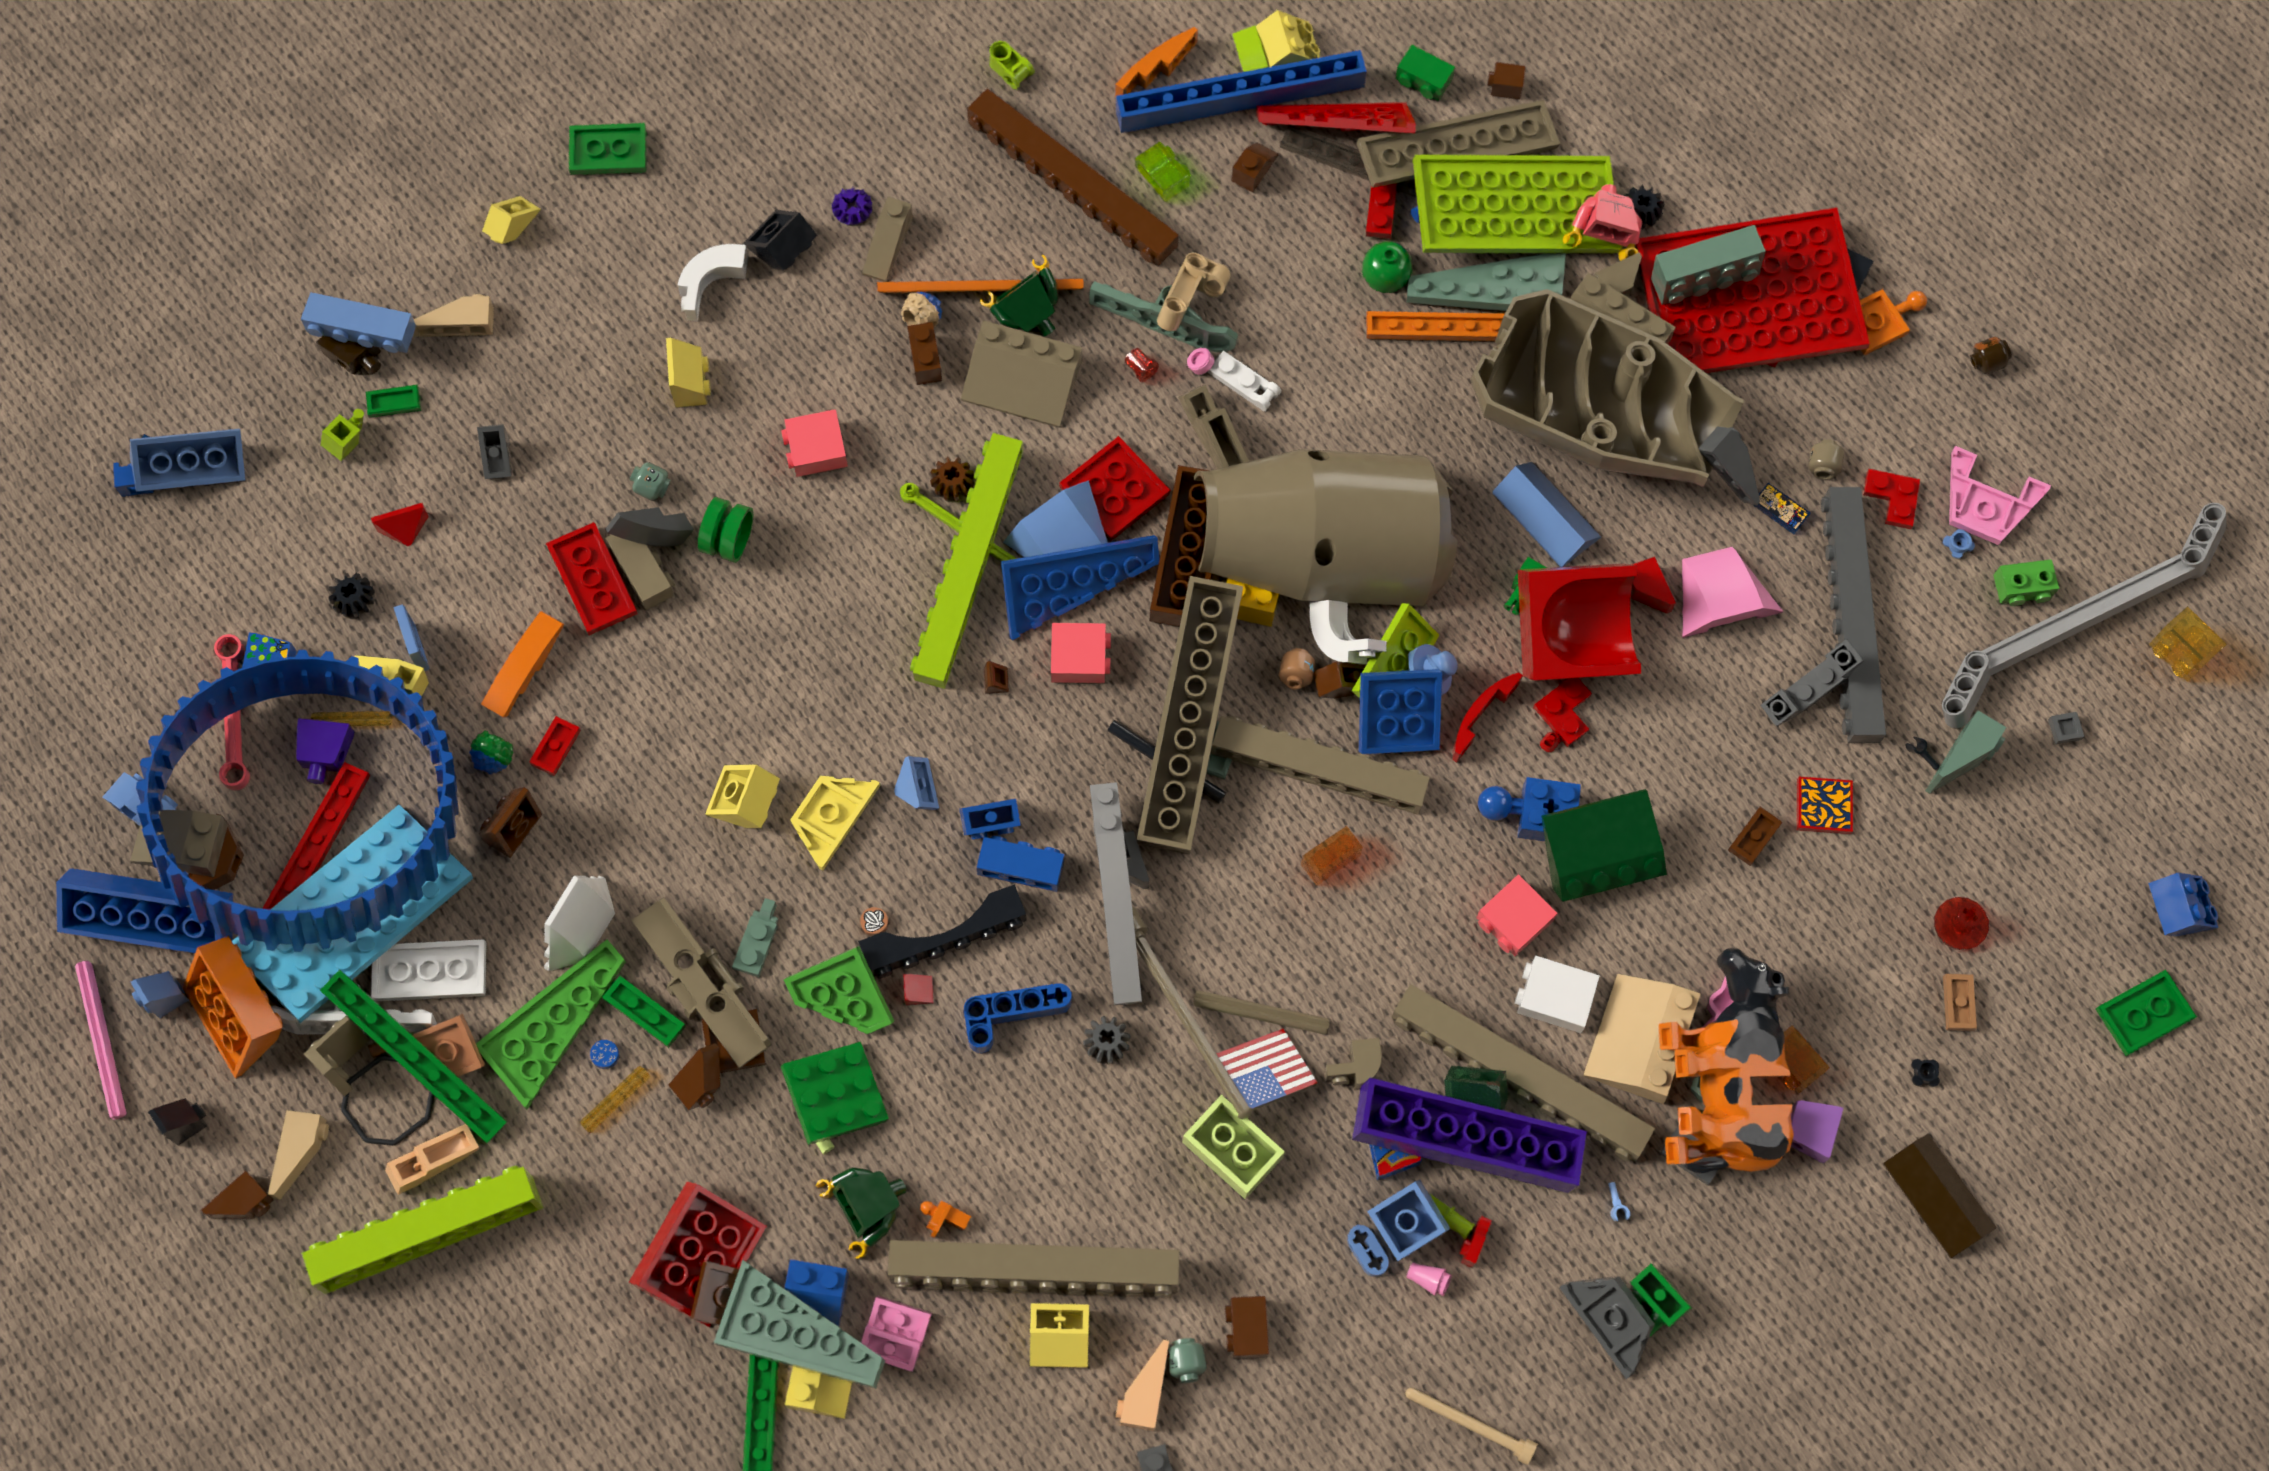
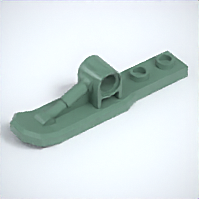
[1089,281,1238,352]

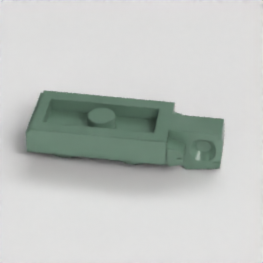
[732,898,778,977]

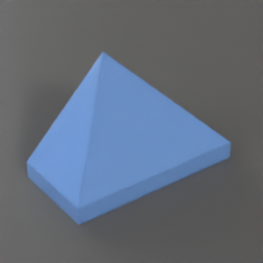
[894,756,939,810]

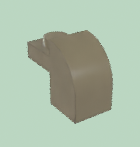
[1325,1038,1382,1090]

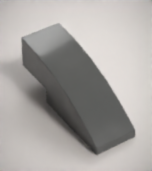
[606,507,694,546]

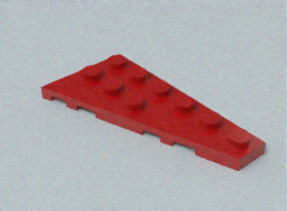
[1257,102,1416,133]

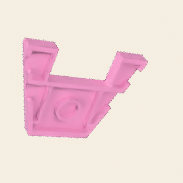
[1949,446,2051,545]

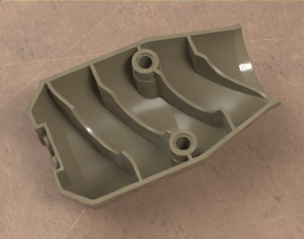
[1471,289,1745,487]
[1194,449,1458,606]

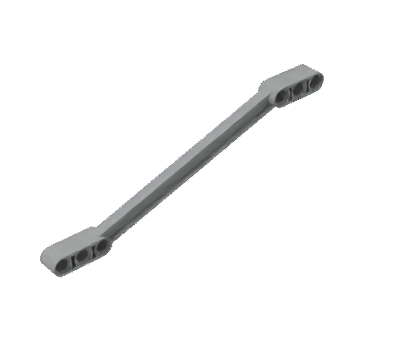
[1942,503,2227,728]

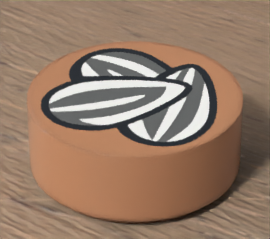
[860,907,888,936]

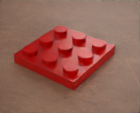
[1059,436,1170,541]

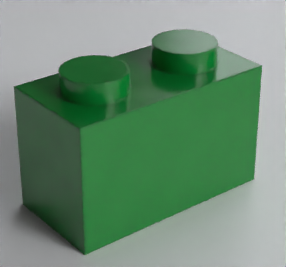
[1395,45,1455,101]

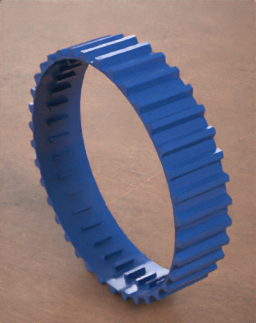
[136,650,459,952]

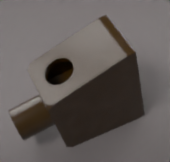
[316,335,381,375]

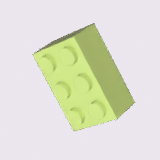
[1182,1095,1285,1199]

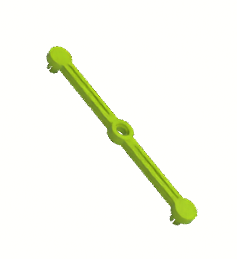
[900,483,1017,561]

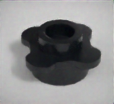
[1911,1059,1940,1087]

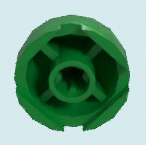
[1362,241,1413,293]

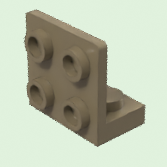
[304,1016,370,1097]

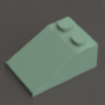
[1925,711,2007,794]

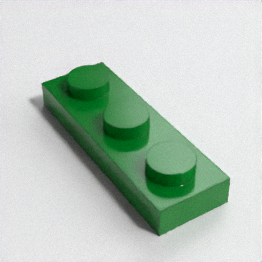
[602,976,686,1048]

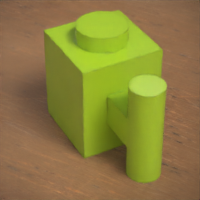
[321,409,364,461]

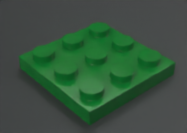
[781,1042,889,1145]

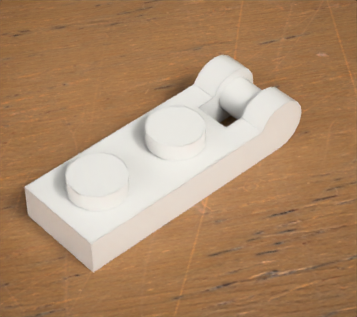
[1208,351,1282,411]

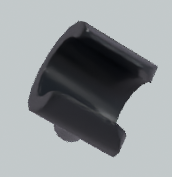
[1905,736,1940,770]

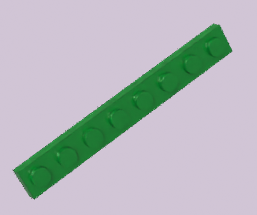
[320,969,507,1143]

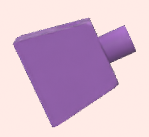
[1791,1100,1843,1163]

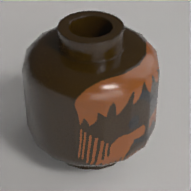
[1970,337,2012,374]

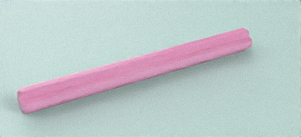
[75,961,126,1119]

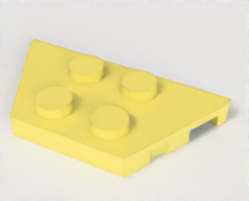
[790,776,880,871]

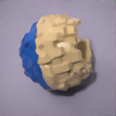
[901,292,942,327]

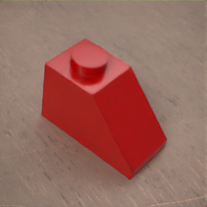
[1631,557,1676,614]

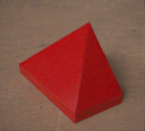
[371,502,429,546]

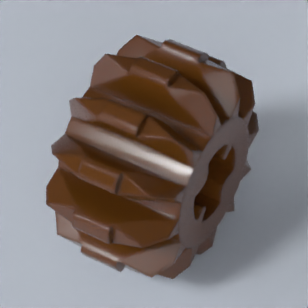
[930,456,974,501]

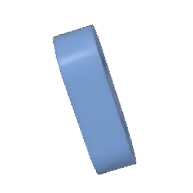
[1347,1225,1389,1277]

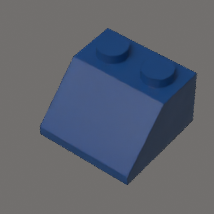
[785,1259,849,1327]

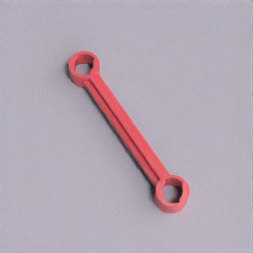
[214,634,250,790]

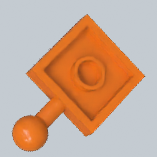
[1860,289,1927,356]

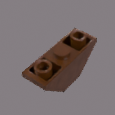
[189,814,244,890]

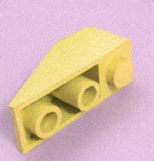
[354,655,429,696]

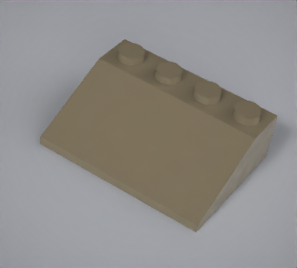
[961,320,1082,428]

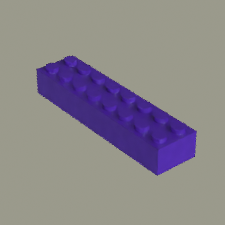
[1352,1078,1587,1193]

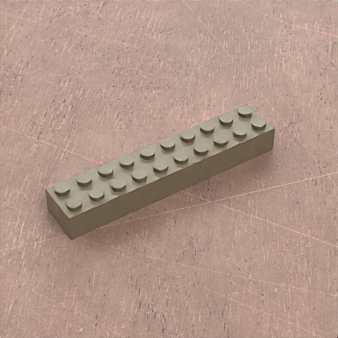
[1137,576,1243,854]
[888,1240,1179,1298]

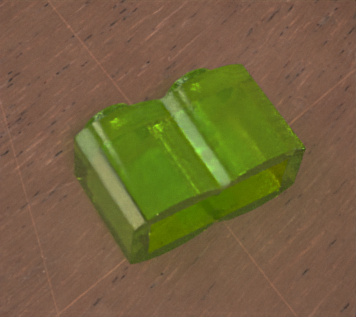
[1135,141,1191,202]

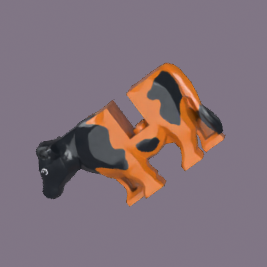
[1659,947,1794,1173]

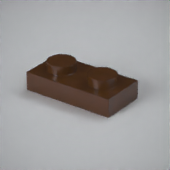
[1728,806,1782,866]

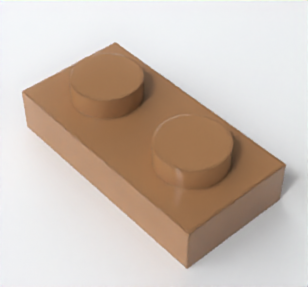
[1943,974,1977,1031]

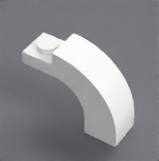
[678,244,748,321]
[1310,600,1386,664]

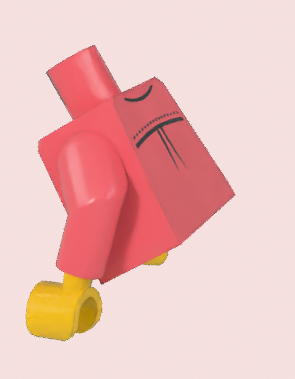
[1563,184,1642,261]

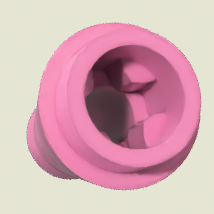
[1407,1262,1452,1296]

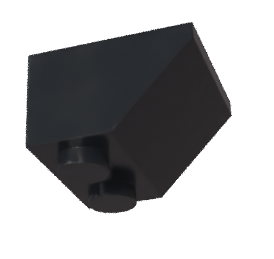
[742,210,818,270]

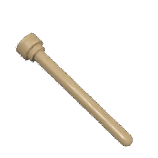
[1405,1388,1538,1465]

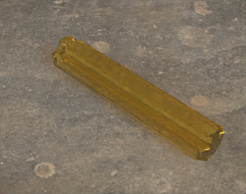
[311,711,393,726]
[580,1066,650,1133]

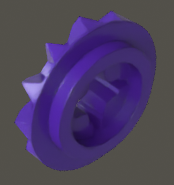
[831,186,872,225]

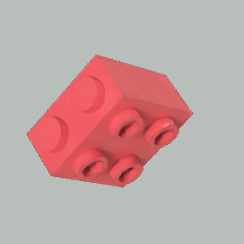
[781,409,848,477]
[1051,623,1111,683]
[1476,874,1558,957]

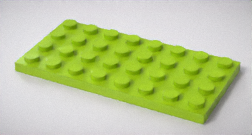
[1413,155,1622,253]

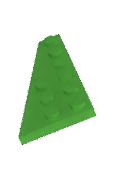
[476,939,626,1110]

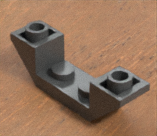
[1760,639,1864,727]

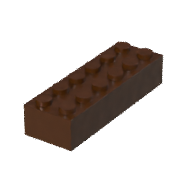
[1149,465,1212,627]

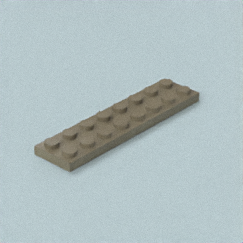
[1357,100,1560,188]

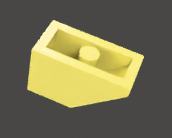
[482,196,540,244]

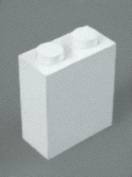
[1515,955,1599,1033]

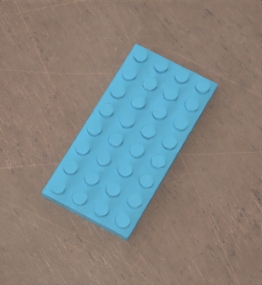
[232,805,473,1023]

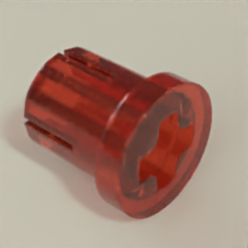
[1125,348,1159,382]

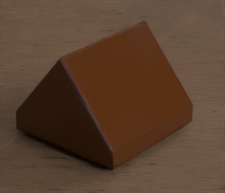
[984,661,1009,694]

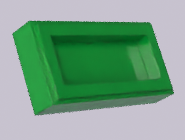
[366,384,421,418]

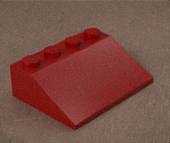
[628,1182,767,1327]

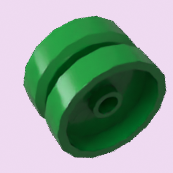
[698,497,754,563]

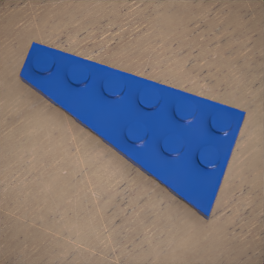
[1001,535,1160,640]

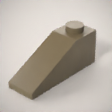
[862,197,913,282]

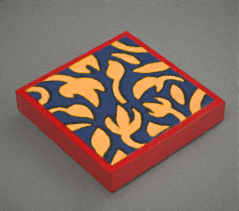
[1797,776,1853,834]

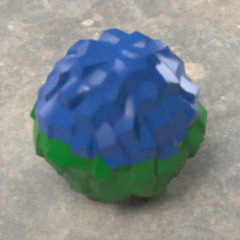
[469,730,514,775]

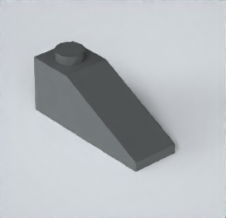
[1699,426,1761,505]

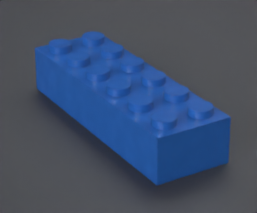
[56,868,233,953]

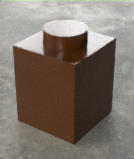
[1487,62,1526,100]

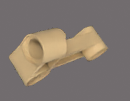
[1157,253,1231,331]

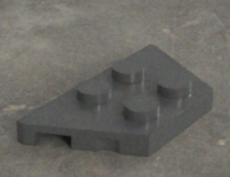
[1559,1276,1654,1379]

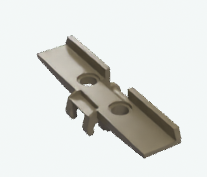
[631,897,772,1068]

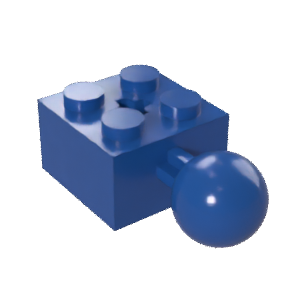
[1478,777,1581,841]

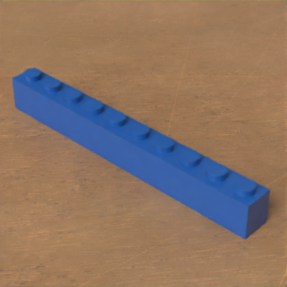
[1116,50,1367,133]

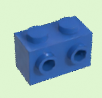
[959,799,1021,840]

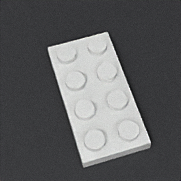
[371,939,486,1001]

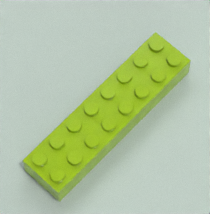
[302,1166,544,1294]

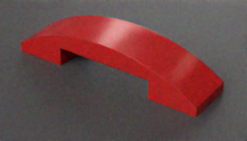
[1452,672,1523,763]

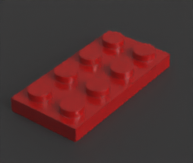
[546,522,638,636]

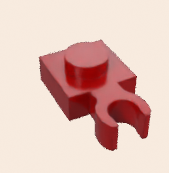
[1459,1216,1492,1267]

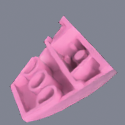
[1682,547,1783,638]

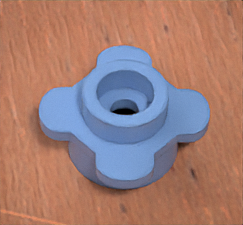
[1943,529,1975,559]

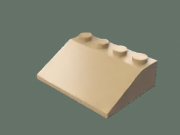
[1583,974,1701,1104]

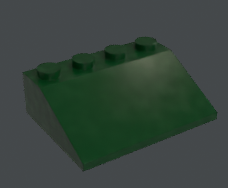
[1541,789,1667,902]

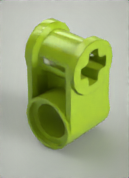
[989,41,1035,90]

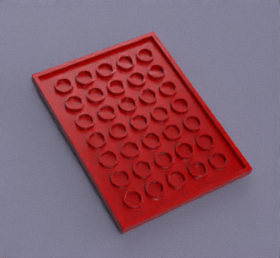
[1635,207,1870,373]

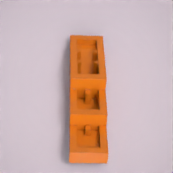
[1115,27,1198,97]
[481,611,564,717]

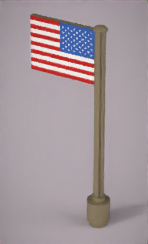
[1132,906,1317,1119]

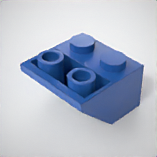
[2148,872,2219,937]

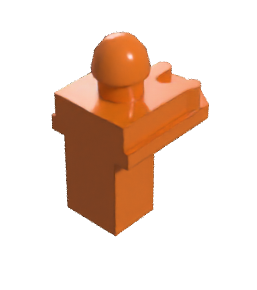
[920,1200,971,1238]

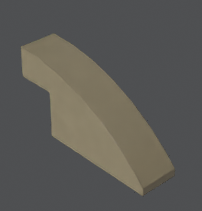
[1178,385,1249,469]

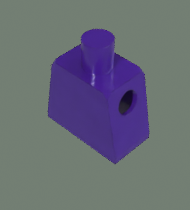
[296,718,355,784]

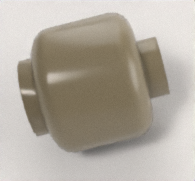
[1808,439,1845,480]

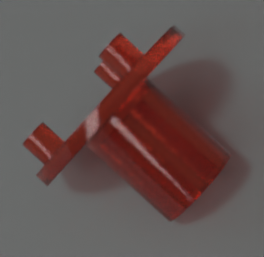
[1934,897,1989,950]

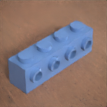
[301,292,416,353]

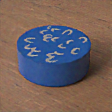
[590,1040,619,1069]

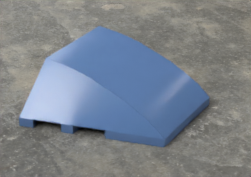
[1003,481,1108,557]

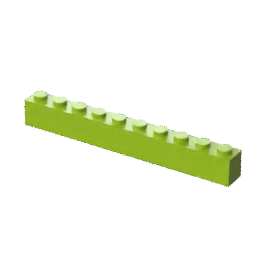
[910,433,1024,689]

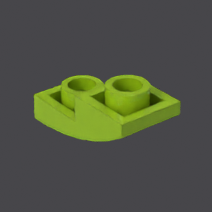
[1232,25,1269,72]

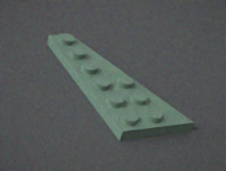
[1407,253,1566,311]
[714,1260,885,1389]

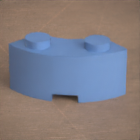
[102,772,178,826]

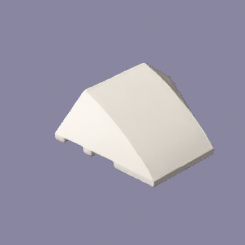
[544,876,615,971]

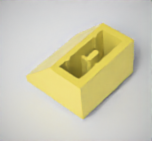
[1256,10,1320,67]
[1030,1303,1089,1368]

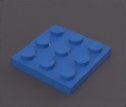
[1359,669,1442,754]

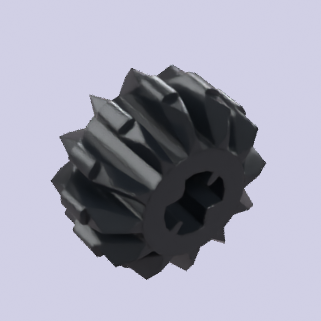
[1624,184,1665,230]
[328,572,375,618]

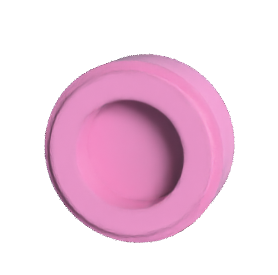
[1187,348,1214,375]

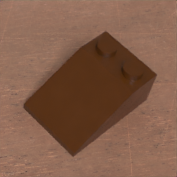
[479,787,542,858]

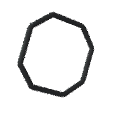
[341,1055,434,1146]

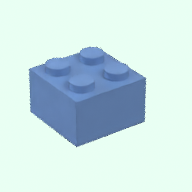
[1367,1180,1450,1261]

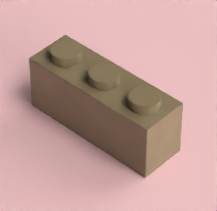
[606,534,675,611]

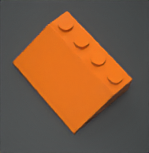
[182,936,283,1079]

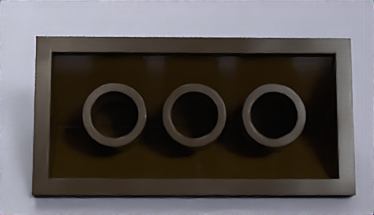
[1883,1134,1996,1259]

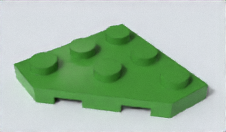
[784,946,894,1034]

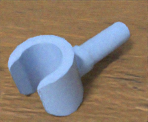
[1608,1182,1630,1221]

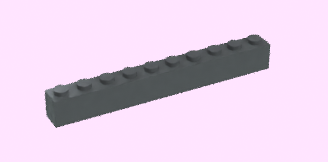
[1821,487,1886,743]

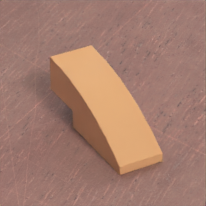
[385,1124,479,1195]

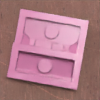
[861,1296,932,1372]

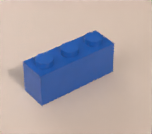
[976,836,1065,892]

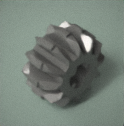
[1083,1016,1130,1064]

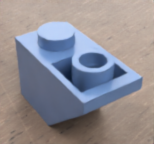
[130,971,189,1018]

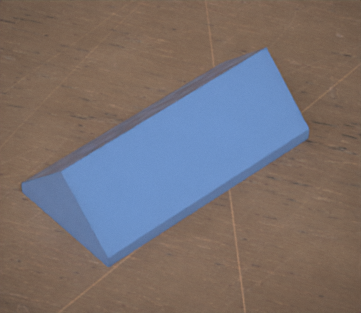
[130,429,245,492]
[1492,462,1601,567]

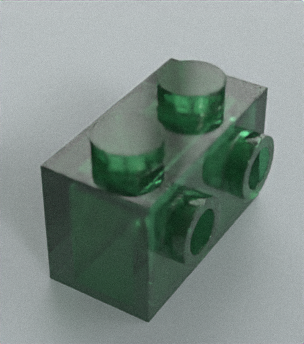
[1444,1065,1508,1110]

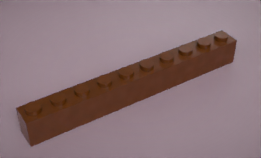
[967,88,1179,267]

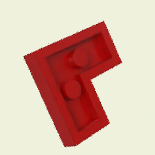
[1863,469,1920,529]
[1533,678,1592,747]

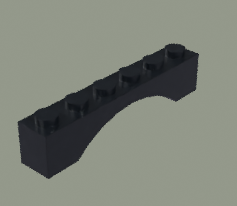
[858,884,1027,979]

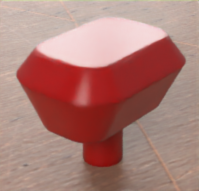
[1540,732,1561,752]

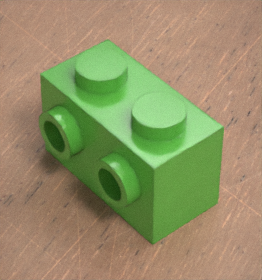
[1993,559,2059,606]

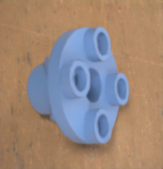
[1408,644,1458,695]

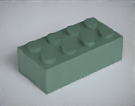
[1651,225,1766,305]

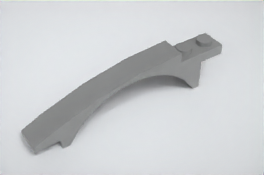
[1090,782,1142,1006]

